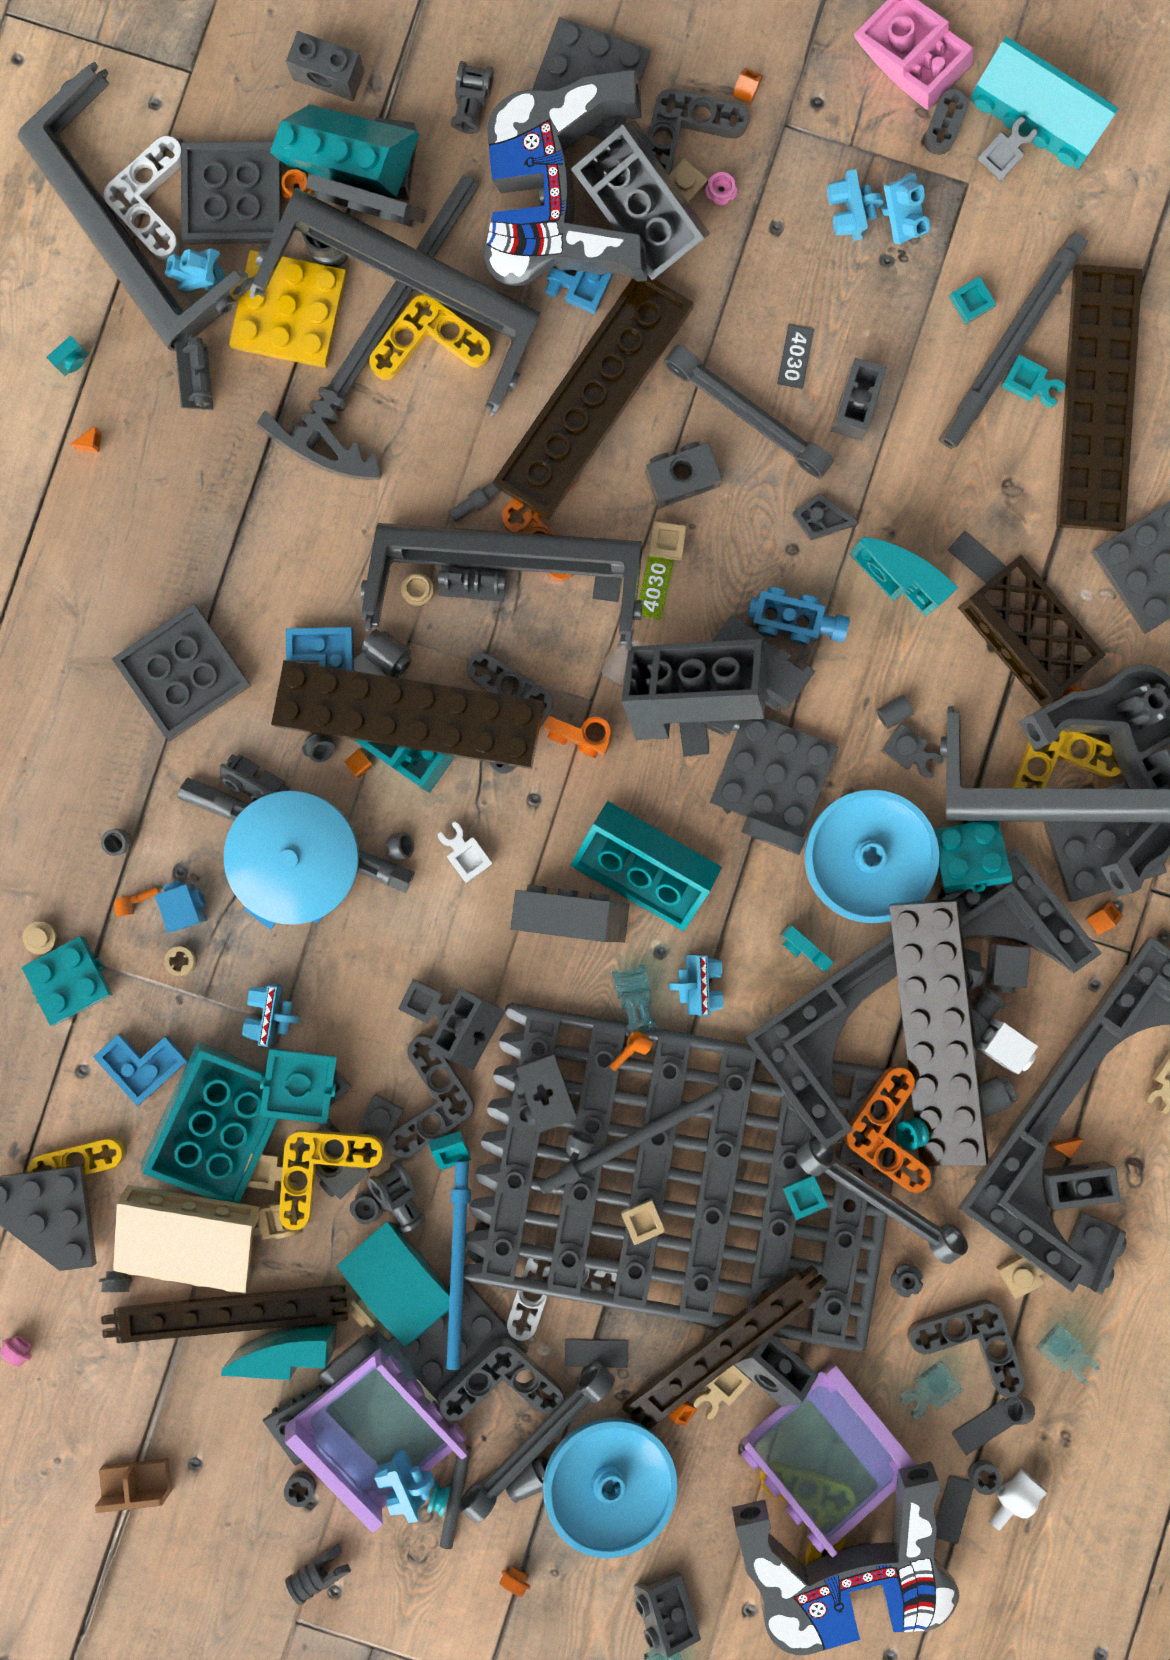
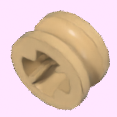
[164,946,196,976]

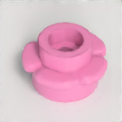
[705,172,737,206]
[0,1336,32,1367]

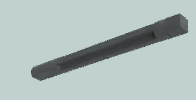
[939,232,1088,449]
[178,777,415,893]

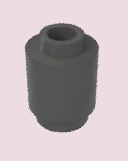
[361,629,412,676]
[980,1076,1018,1118]

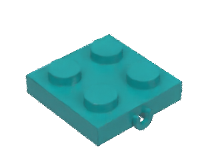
[934,821,1012,893]
[22,936,113,1026]
[259,1047,337,1124]

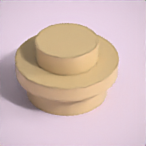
[401,573,434,606]
[23,921,57,955]
[350,1298,378,1328]

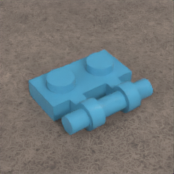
[545,267,614,315]

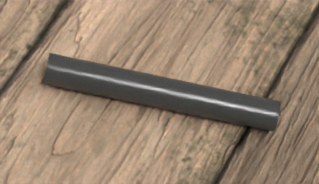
[440,1445,471,1549]

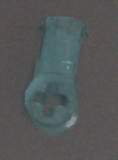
[612,964,657,1034]

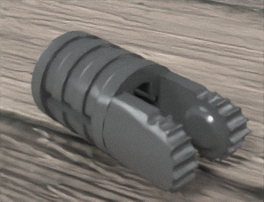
[285,1544,351,1605]

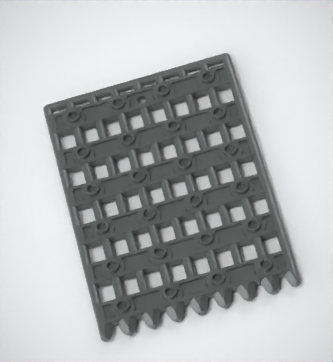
[464,1003,906,1352]

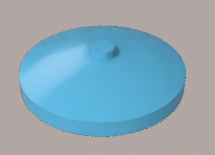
[224,790,359,924]
[804,790,940,923]
[543,1417,677,1558]

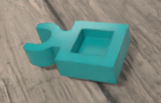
[1001,354,1066,408]
[779,925,834,972]

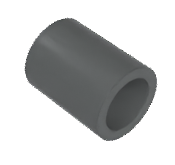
[876,695,914,729]

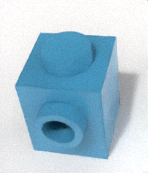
[155,880,207,933]

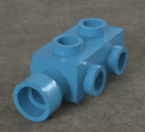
[747,587,850,645]

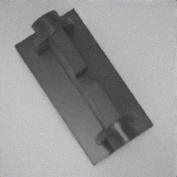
[174,337,213,410]
[220,754,289,802]

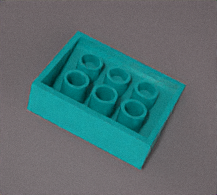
[141,1041,278,1203]

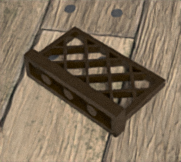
[957,555,1106,707]

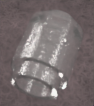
[600,638,643,687]

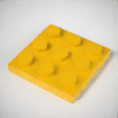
[229,250,347,368]

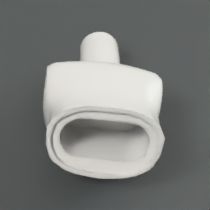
[989,1468,1048,1531]

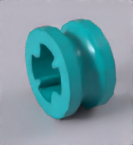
[896,1117,929,1151]
[426,1482,451,1517]

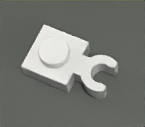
[438,822,493,883]

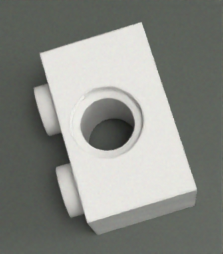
[976,1018,1038,1074]

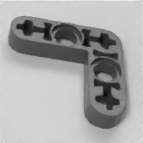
[648,89,749,175]
[467,653,553,774]
[388,1035,474,1158]
[907,1300,1025,1398]
[438,1338,564,1421]

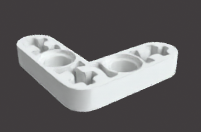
[104,136,181,262]
[507,1244,617,1341]

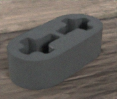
[924,89,968,155]
[741,817,806,855]
[318,1333,377,1388]

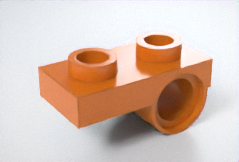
[543,715,611,758]

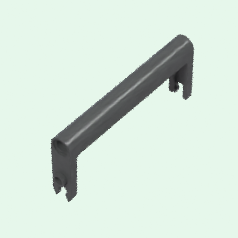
[18,62,255,351]
[249,188,540,417]
[361,523,642,651]
[940,706,1170,823]

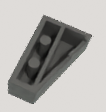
[712,615,816,710]
[510,884,630,943]

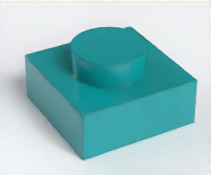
[949,276,996,325]
[46,335,89,376]
[429,1131,472,1170]
[782,1175,828,1220]

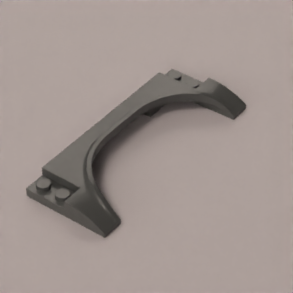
[745,847,1102,1150]
[958,937,1170,1293]

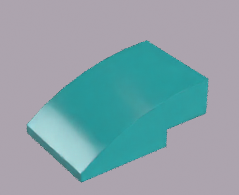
[849,537,958,617]
[354,740,455,793]
[336,1221,450,1347]
[221,1323,337,1380]

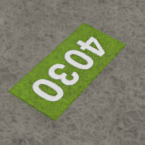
[639,555,674,620]

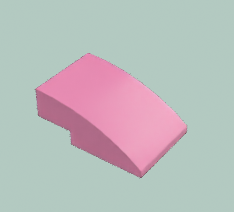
[855,0,973,110]

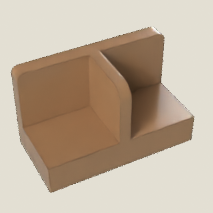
[95,1458,172,1513]

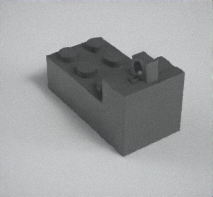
[571,120,710,280]
[621,639,768,740]

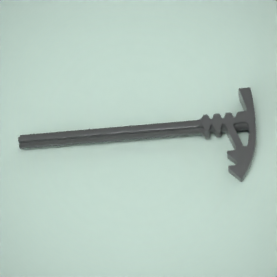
[256,175,479,480]

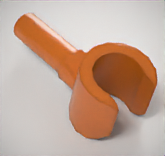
[114,887,159,916]
[609,1031,652,1071]

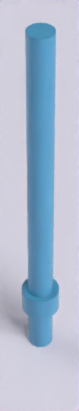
[446,1162,471,1370]

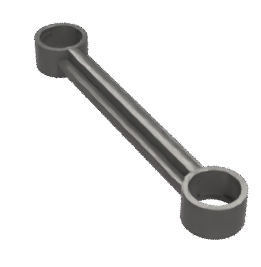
[664,344,834,479]
[797,1136,968,1264]
[459,1362,615,1523]

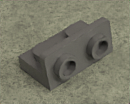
[1067,1211,1127,1295]
[634,1572,701,1658]

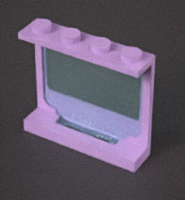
[285,1348,467,1533]
[740,1361,916,1558]

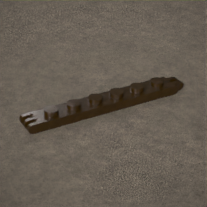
[622,1265,827,1430]
[101,1285,349,1343]

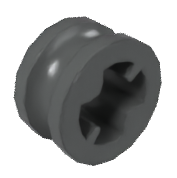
[968,1460,1002,1495]
[284,1471,316,1507]

